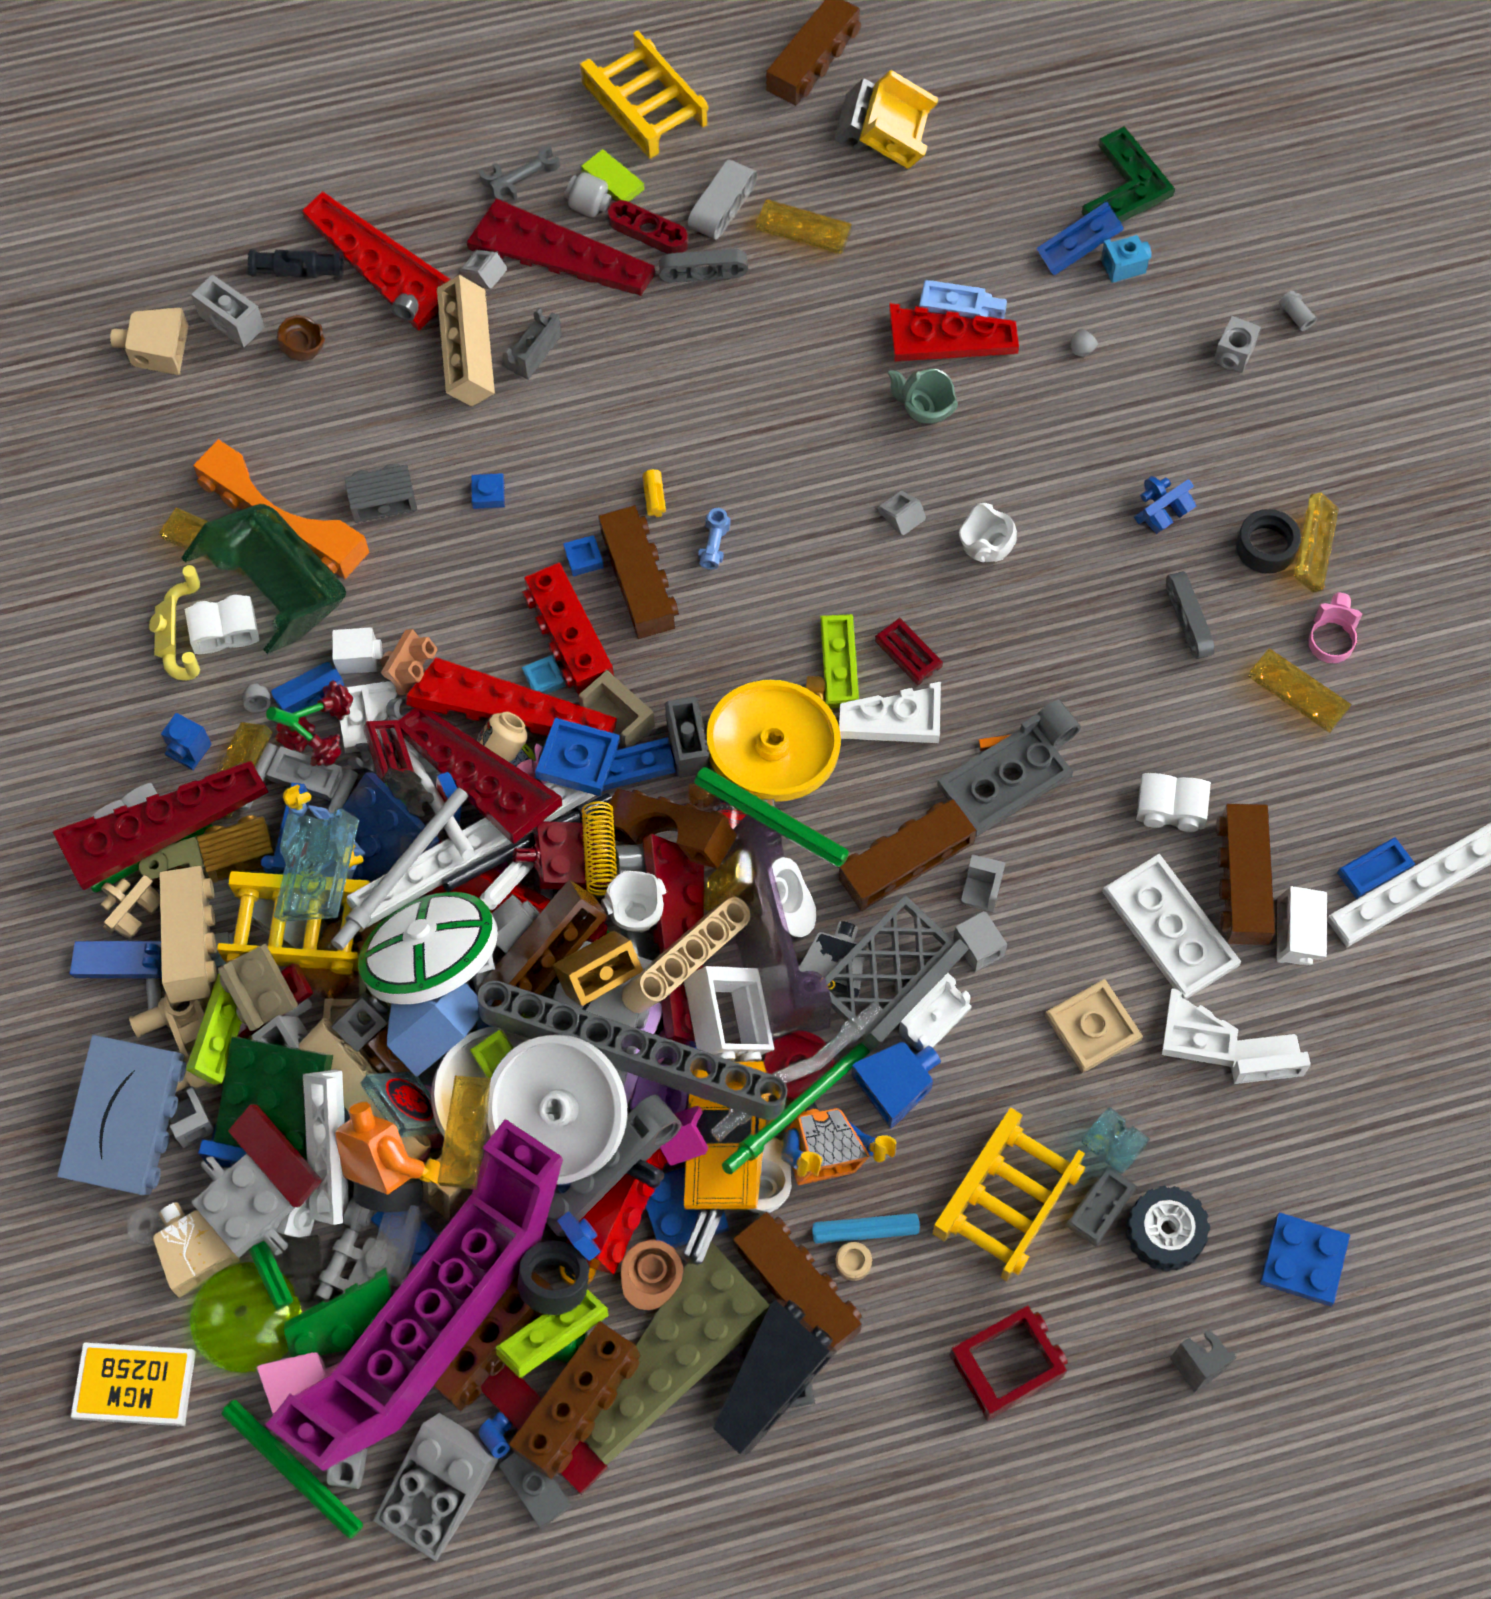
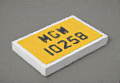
[71,1343,196,1426]

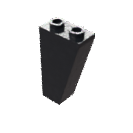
[713,1299,837,1455]

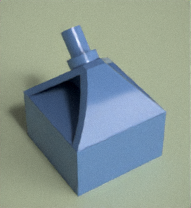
[387,983,480,1077]

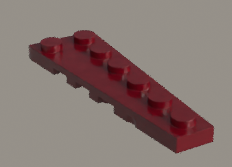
[467,198,656,296]
[398,708,562,844]
[52,761,269,891]
[643,834,704,1048]

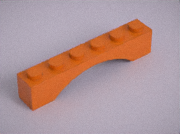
[193,439,370,579]

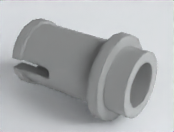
[1279,291,1317,331]

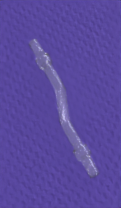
[710,1002,883,1142]

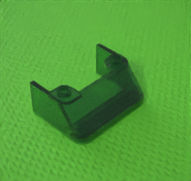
[181,504,346,654]

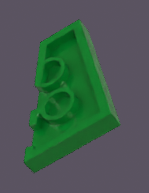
[284,1267,393,1358]

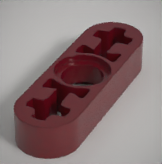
[608,200,688,254]

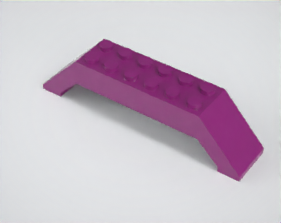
[265,1119,563,1471]

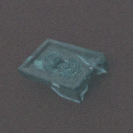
[274,808,359,922]

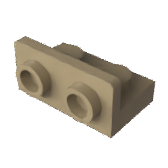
[218,943,298,1031]

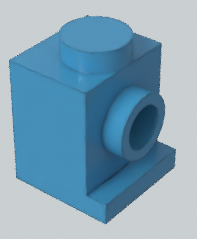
[1101,235,1152,283]

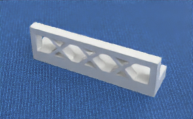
[303,1070,349,1225]

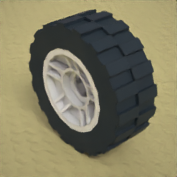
[1126,1186,1210,1272]

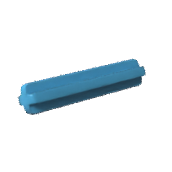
[812,1213,920,1244]

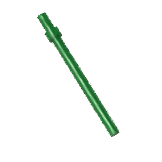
[721,1042,870,1175]

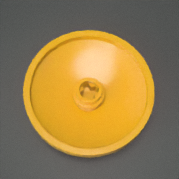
[706,680,841,802]

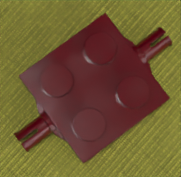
[513,821,611,890]

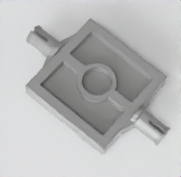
[191,1154,296,1257]

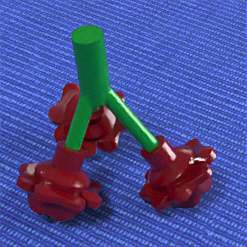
[266,680,354,767]

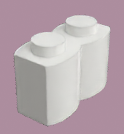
[185,594,259,654]
[1136,773,1211,832]

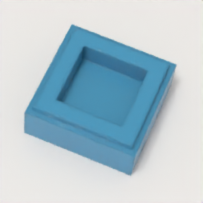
[522,655,566,694]

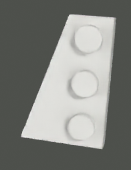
[839,681,941,743]

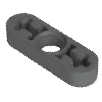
[659,249,748,283]
[1166,571,1214,659]

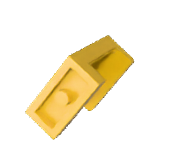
[859,71,938,169]

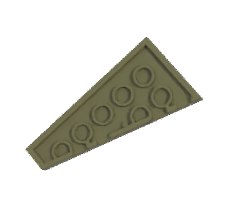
[585,1241,770,1465]

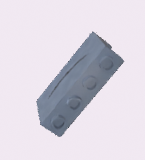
[57,1035,186,1195]

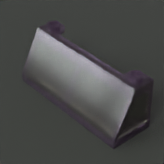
[717,808,832,1041]

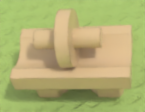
[100,875,160,940]

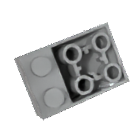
[373,1413,499,1561]

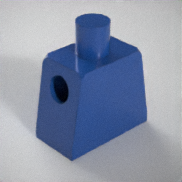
[851,1042,941,1129]

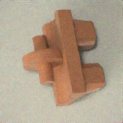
[381,629,437,695]

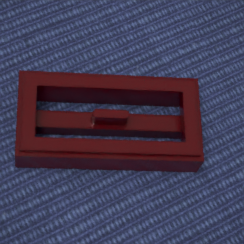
[875,617,943,686]
[363,720,415,783]

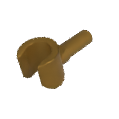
[806,676,825,701]

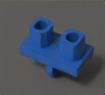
[1134,476,1196,534]

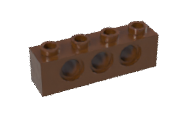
[432,1271,554,1412]

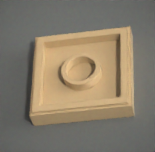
[1045,979,1143,1074]

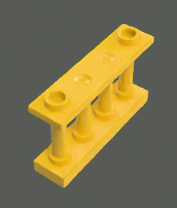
[580,30,708,159]
[217,871,370,975]
[932,1107,1085,1282]

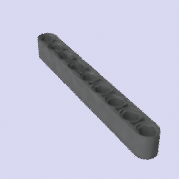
[477,981,788,1120]

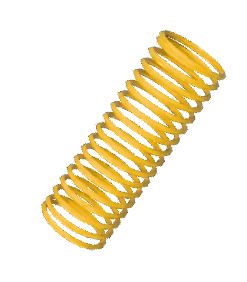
[581,801,617,895]

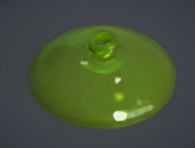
[190,1262,301,1373]

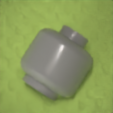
[564,172,612,218]

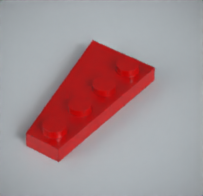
[889,303,1019,362]

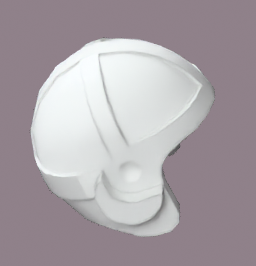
[959,503,1017,562]
[601,871,666,932]

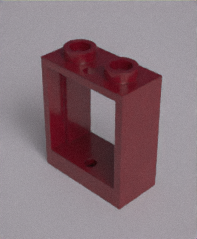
[949,1305,1068,1421]

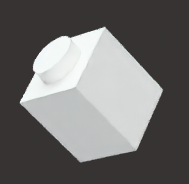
[333,627,383,674]

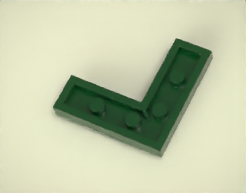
[1081,126,1175,222]

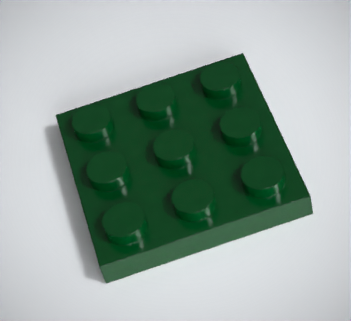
[214,1037,333,1162]

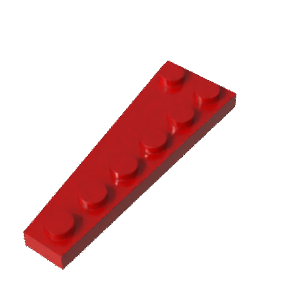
[302,191,451,331]
[407,657,617,736]

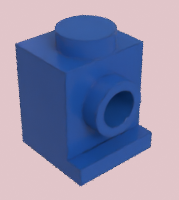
[161,713,212,770]

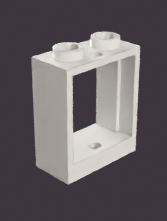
[684,966,774,1062]

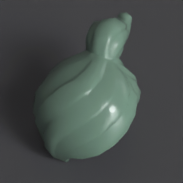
[888,369,958,424]

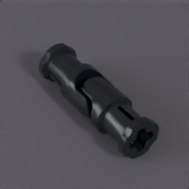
[247,249,344,279]

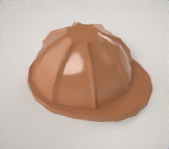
[621,1239,683,1310]

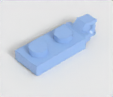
[919,280,1007,319]

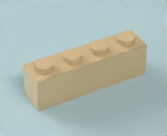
[437,275,495,406]
[160,866,217,1003]

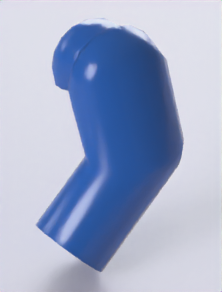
[479,1413,512,1458]

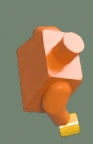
[335,1102,447,1195]

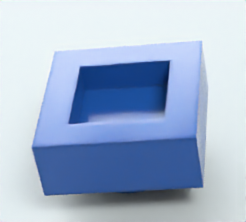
[472,473,505,509]
[563,535,604,577]
[557,1211,601,1261]

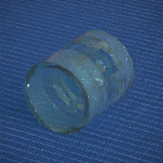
[1081,1107,1150,1175]

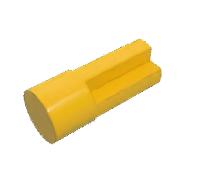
[642,469,666,517]

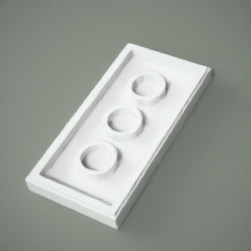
[1102,854,1241,999]

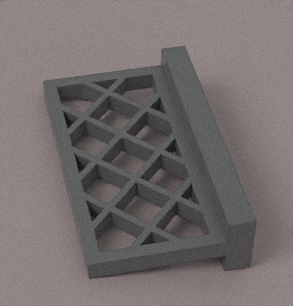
[813,895,970,1052]

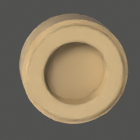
[835,1242,872,1281]

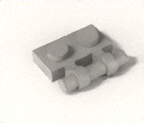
[315,1228,403,1301]

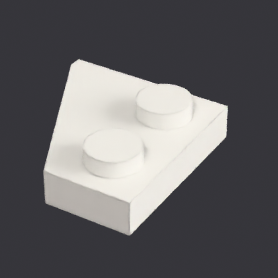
[339,681,398,753]
[1162,989,1238,1067]

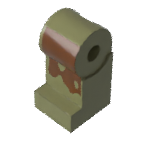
[139,837,210,889]

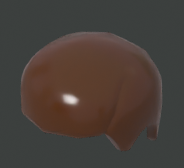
[277,315,325,362]

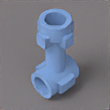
[698,508,731,570]

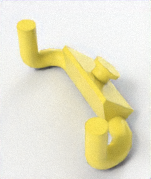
[149,565,200,681]

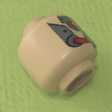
[477,712,527,762]

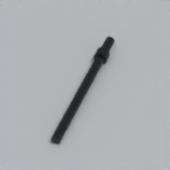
[441,793,612,892]

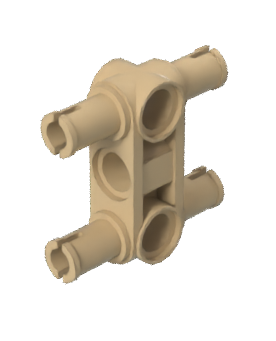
[129,982,254,1092]

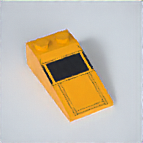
[684,1061,769,1209]

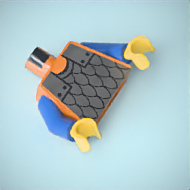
[780,1102,896,1185]

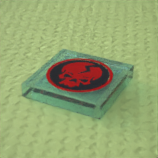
[360,1072,441,1137]

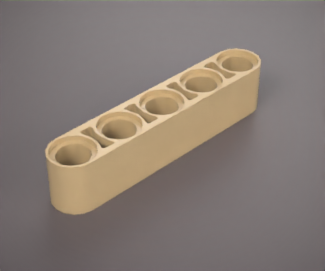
[622,897,750,1013]
[299,1018,431,1159]

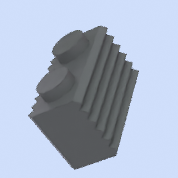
[344,463,417,524]
[665,696,710,778]

